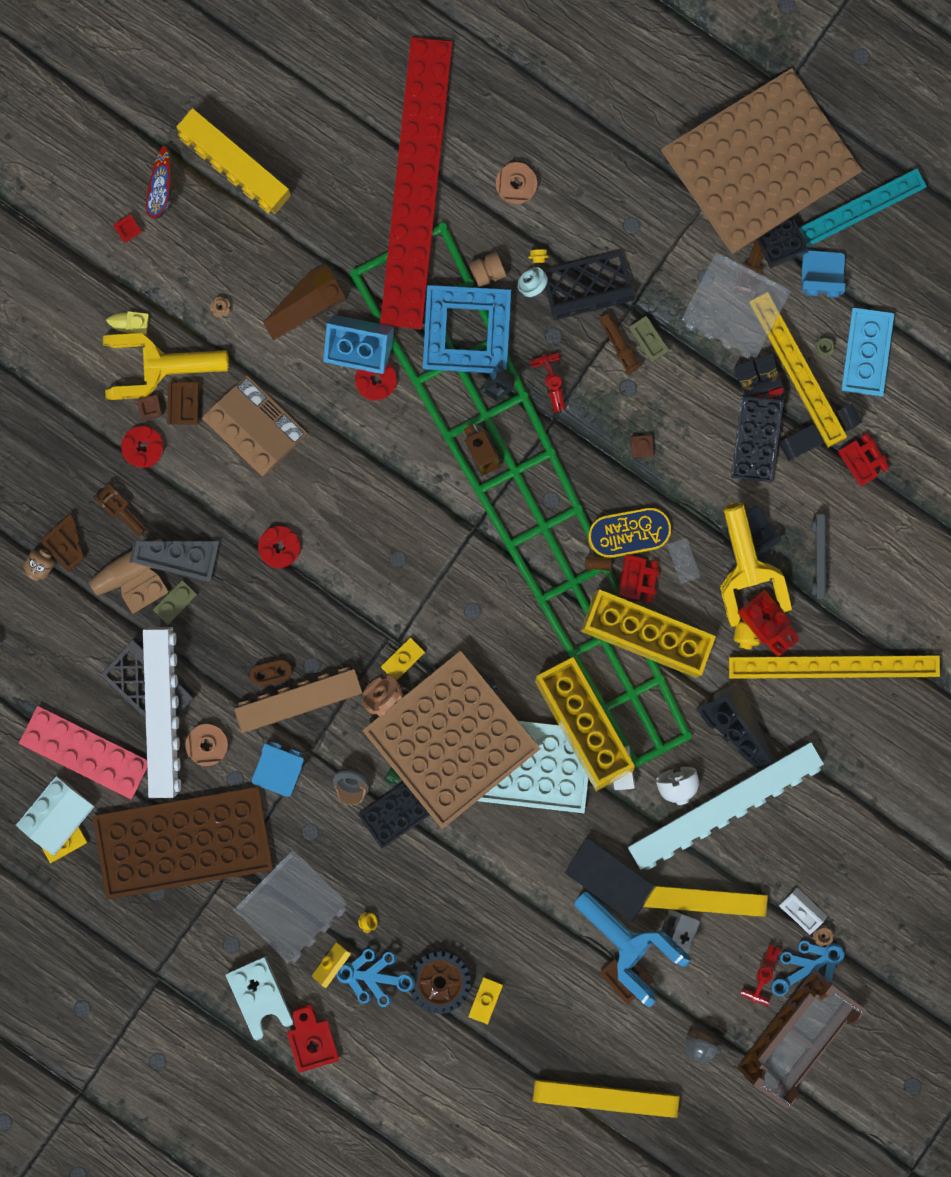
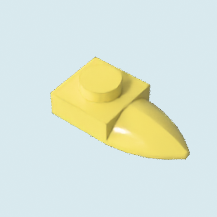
[106,311,149,336]

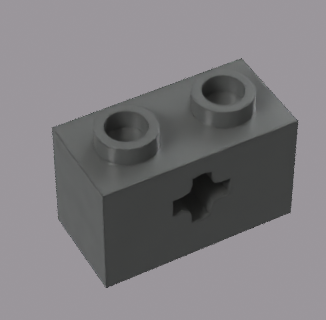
[654,909,700,954]

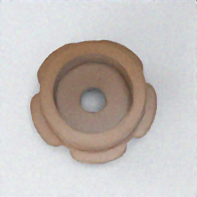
[210,297,230,317]
[813,925,834,946]

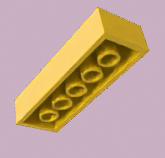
[176,108,291,215]
[580,589,716,678]
[535,657,635,791]

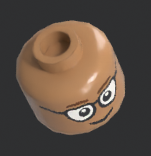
[23,549,54,581]

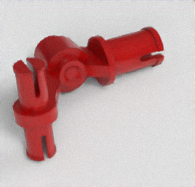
[529,352,566,412]
[740,945,781,1007]

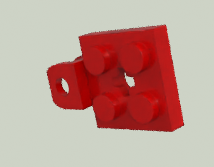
[737,590,799,656]
[287,1004,339,1073]

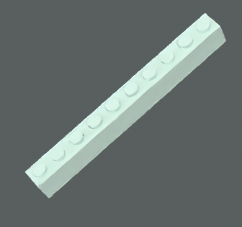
[627,742,824,871]

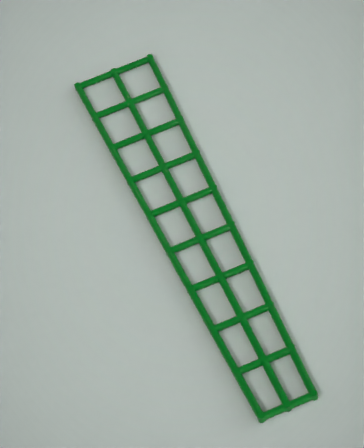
[350,223,692,768]

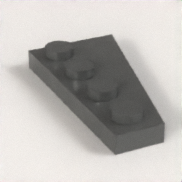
[129,541,219,582]

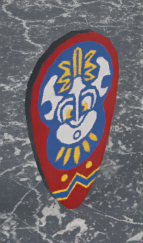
[146,146,177,219]

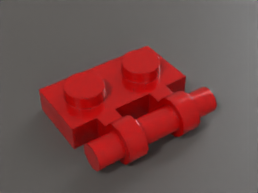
[838,433,890,487]
[617,555,660,604]

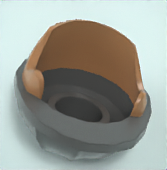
[333,768,369,805]
[685,1030,721,1064]

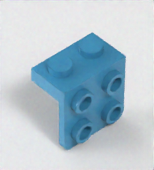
[800,251,845,298]
[252,741,305,797]

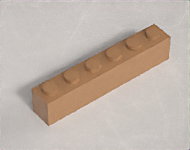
[234,667,363,733]

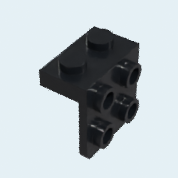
[725,505,782,559]

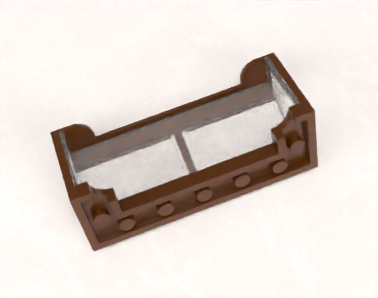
[737,968,866,1110]

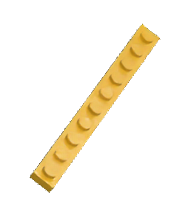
[729,656,940,679]

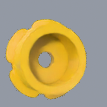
[528,250,549,263]
[358,912,377,933]

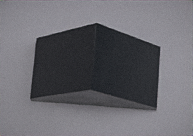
[479,365,515,402]

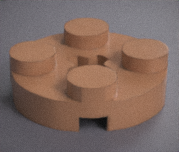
[495,162,537,205]
[361,676,403,716]
[185,724,228,766]

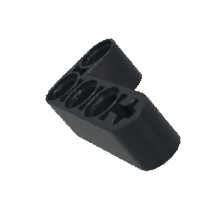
[779,403,863,461]

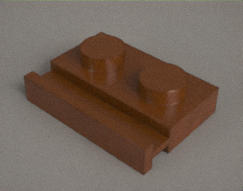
[167,382,199,425]

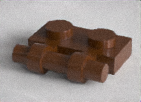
[599,959,654,1005]

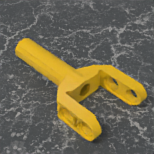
[102,333,229,400]
[720,502,792,628]

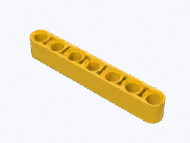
[643,886,768,917]
[533,1080,680,1118]

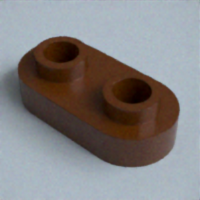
[250,660,292,686]

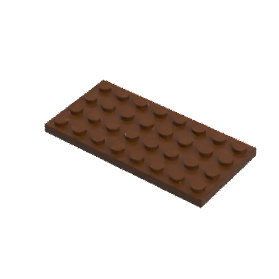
[92,787,273,899]

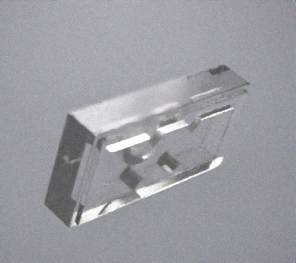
[667,538,700,584]

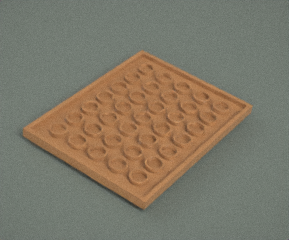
[661,68,862,254]

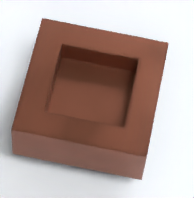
[137,395,162,421]
[631,435,654,458]

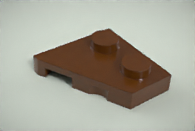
[40,514,85,572]

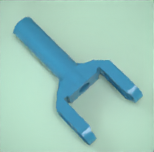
[574,891,691,1007]

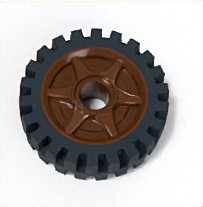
[409,950,471,1014]

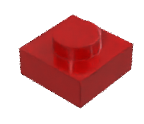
[113,214,142,244]

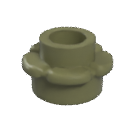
[814,337,835,358]

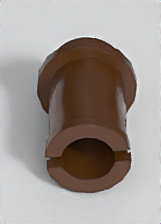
[584,555,611,571]

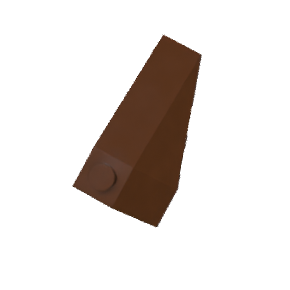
[263,263,346,341]

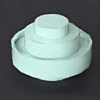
[518,267,548,297]

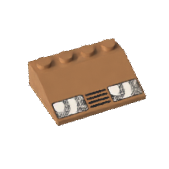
[202,376,307,478]

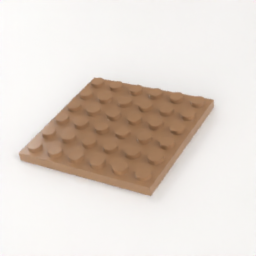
[362,651,540,829]

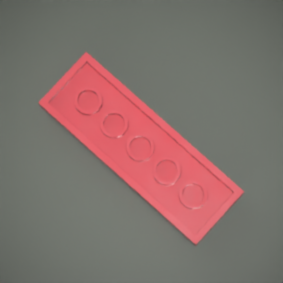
[19,706,148,800]

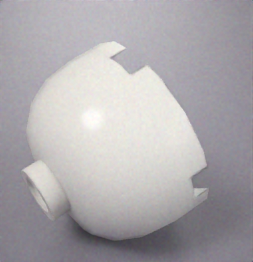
[656,767,699,805]

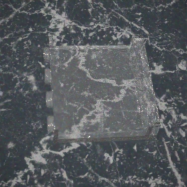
[682,252,791,359]
[233,850,347,964]

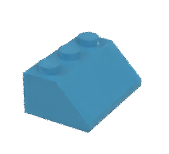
[323,315,394,374]

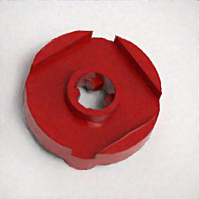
[355,362,397,401]
[121,426,164,468]
[258,526,300,568]

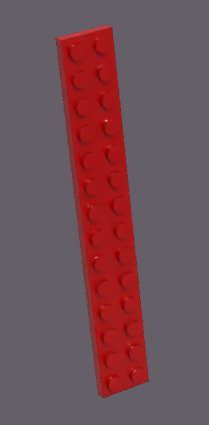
[380,38,452,330]

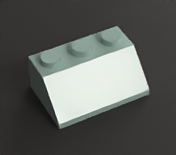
[16,776,94,856]

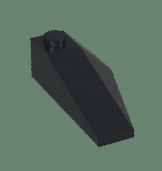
[696,683,774,769]

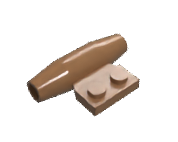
[88,538,169,614]

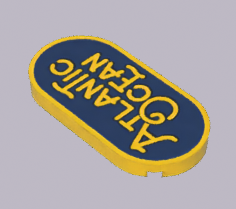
[588,508,671,558]

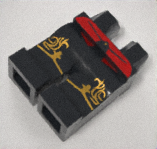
[733,353,785,408]

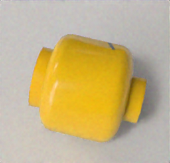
[733,619,760,650]

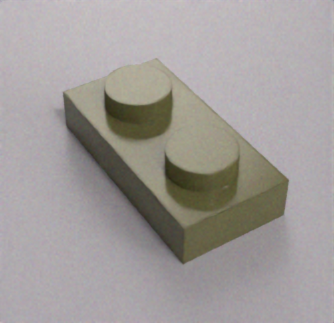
[629,316,669,363]
[153,580,197,625]

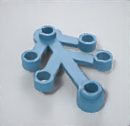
[771,940,844,996]
[336,948,415,1007]

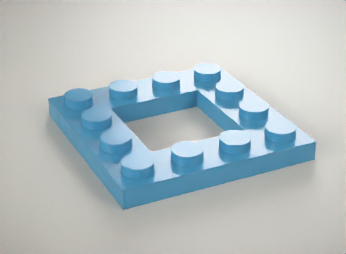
[423,285,511,373]

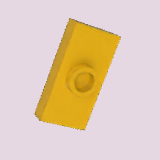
[381,638,425,681]
[42,826,88,863]
[312,942,350,988]
[468,977,503,1025]

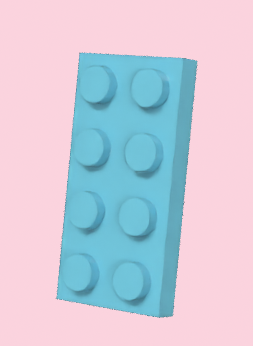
[841,308,894,397]

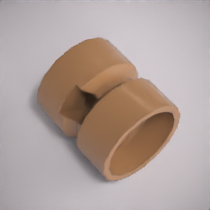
[469,252,506,288]

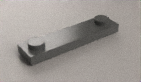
[811,514,825,599]

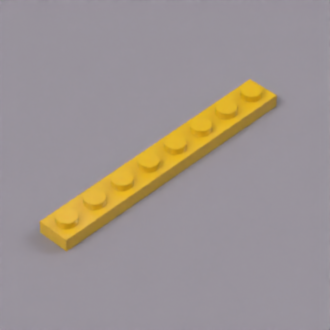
[749,292,847,448]

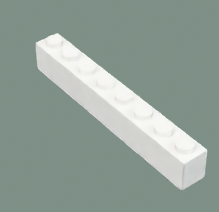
[143,627,181,798]

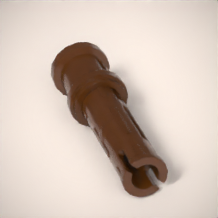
[599,313,642,375]

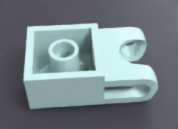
[226,956,293,1041]

